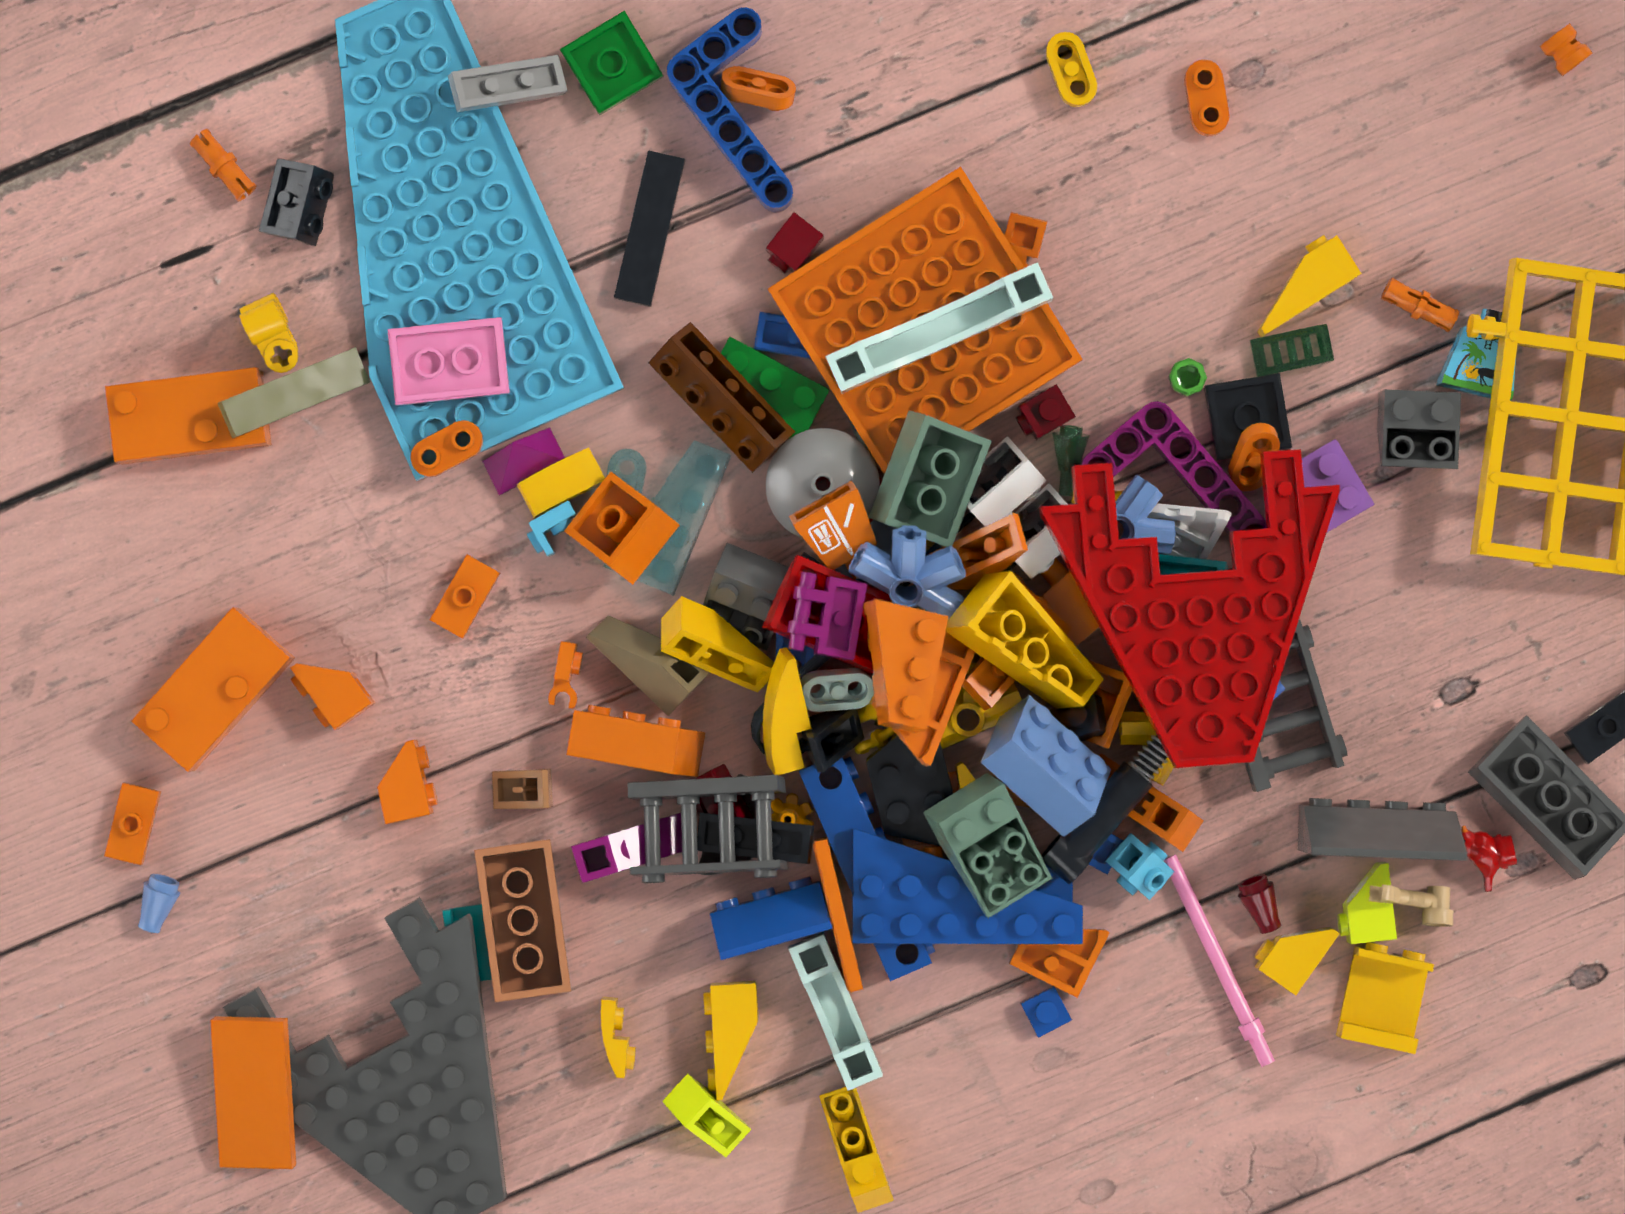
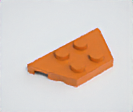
[871,632,975,766]

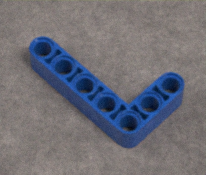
[667,7,793,212]

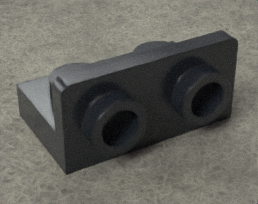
[259,158,334,246]

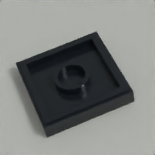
[1204,373,1292,461]

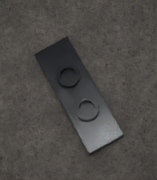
[1564,690,1625,764]

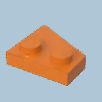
[1009,929,1110,998]

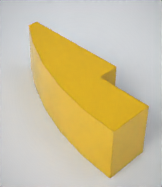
[763,647,811,775]

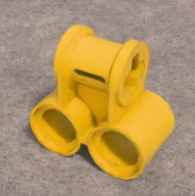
[239,292,298,373]

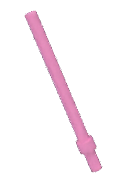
[1164,854,1275,1067]

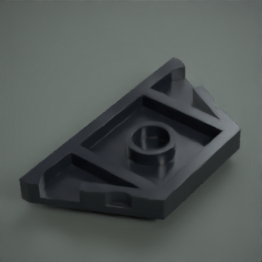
[866,734,954,846]

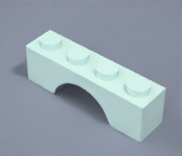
[788,932,883,1091]

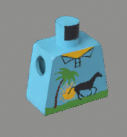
[1436,309,1516,400]

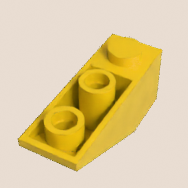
[703,981,758,1101]
[819,1087,894,1213]

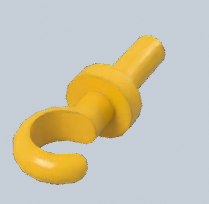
[855,727,896,754]

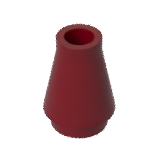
[1238,874,1282,934]

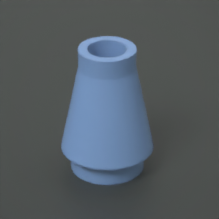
[138,874,180,933]

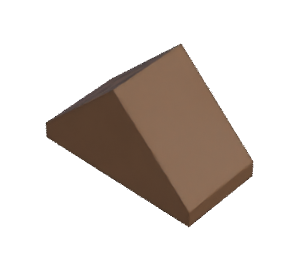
[492,769,553,809]

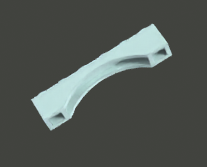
[826,262,1053,394]

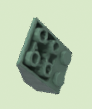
[923,773,1052,918]

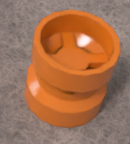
[1539,23,1593,76]

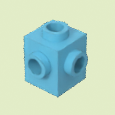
[1106,833,1174,900]

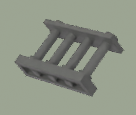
[1244,620,1348,792]
[627,775,788,883]

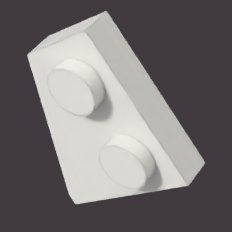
[1147,503,1232,559]

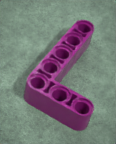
[1080,401,1267,537]

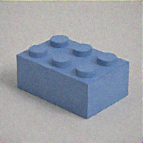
[981,695,1111,837]

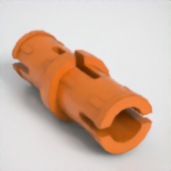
[189,129,257,202]
[1381,277,1460,333]

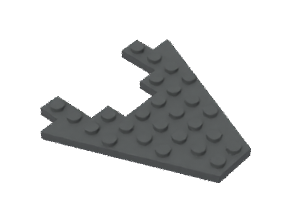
[223,897,507,1214]

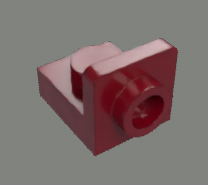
[1015,384,1076,440]

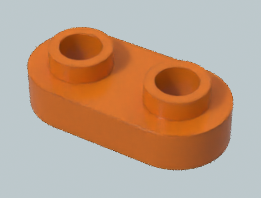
[1184,60,1230,137]
[720,66,796,111]
[411,420,484,477]
[1228,423,1280,491]

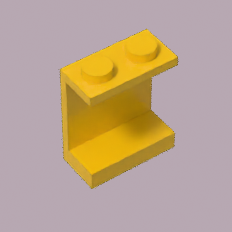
[1336,942,1434,1054]

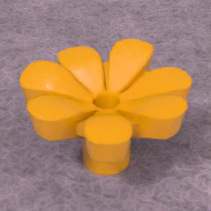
[771,793,814,825]

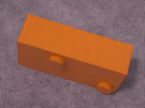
[105,367,272,464]
[131,607,295,772]

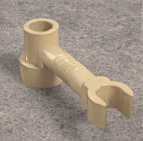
[1369,885,1453,927]

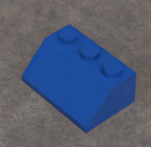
[710,876,832,960]

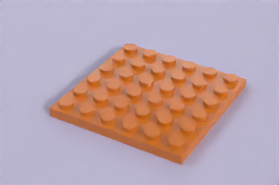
[768,166,1083,475]

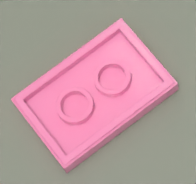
[387,317,510,406]

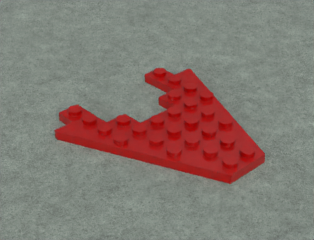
[1039,449,1340,769]

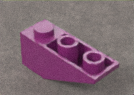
[571,812,682,883]

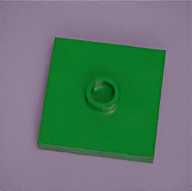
[560,10,664,116]

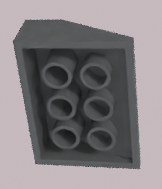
[1298,798,1467,861]

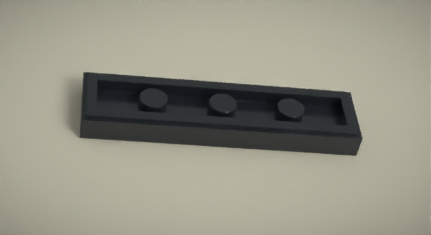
[614,150,685,307]

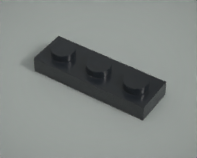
[697,813,814,864]

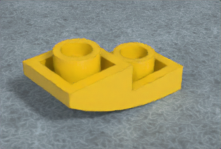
[517,447,605,518]
[601,997,636,1078]

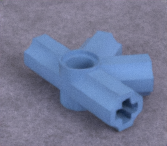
[1116,475,1176,554]
[849,525,966,620]

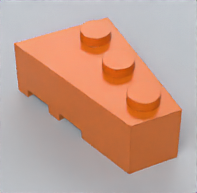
[863,599,949,733]
[566,704,706,777]

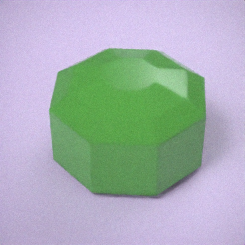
[1168,358,1207,397]

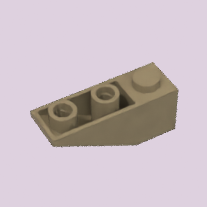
[586,615,709,716]

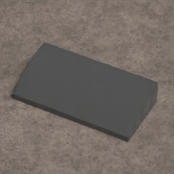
[1468,715,1625,880]

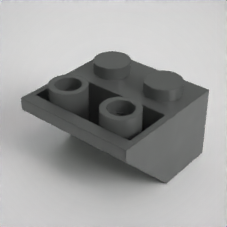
[1377,389,1461,469]
[703,543,789,651]

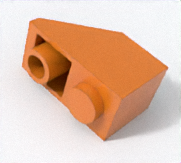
[290,663,375,730]
[377,739,438,824]

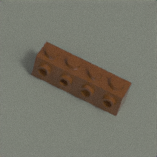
[648,322,795,473]

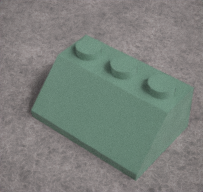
[868,410,992,547]

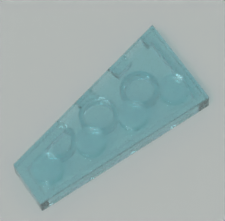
[602,440,731,596]

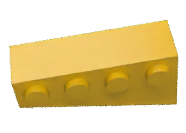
[946,571,1104,709]

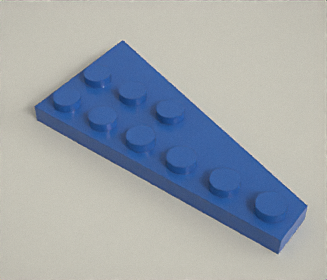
[852,828,1083,944]

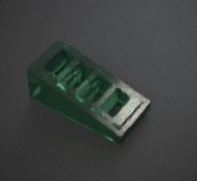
[1249,324,1334,377]

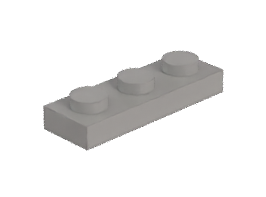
[448,55,568,112]

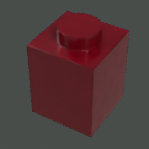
[766,212,824,274]

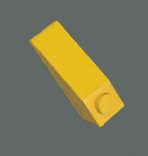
[1257,235,1362,338]
[661,596,774,693]

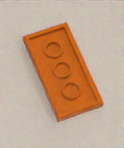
[813,837,863,992]
[210,1016,296,1169]

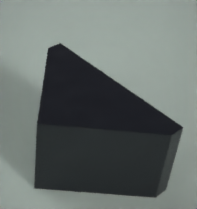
[802,709,865,772]

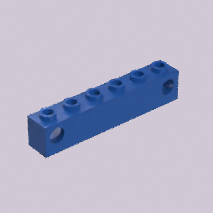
[799,757,935,981]

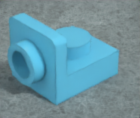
[527,501,577,557]

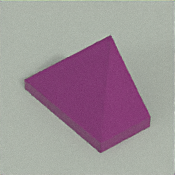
[482,427,565,495]

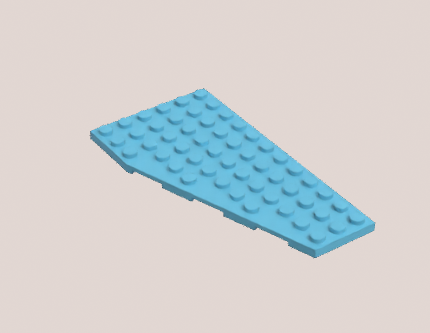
[335,0,624,481]

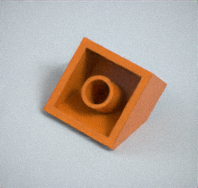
[564,471,680,585]

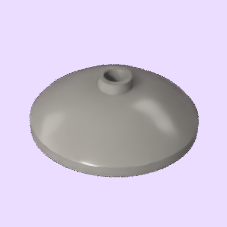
[766,428,880,539]

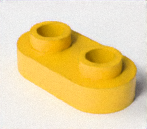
[1046,32,1097,107]

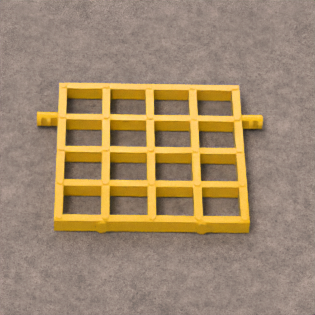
[1466,258,1625,576]

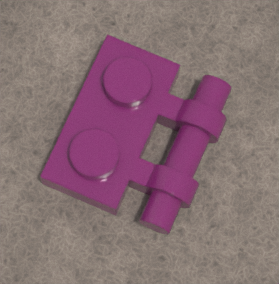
[787,572,867,660]

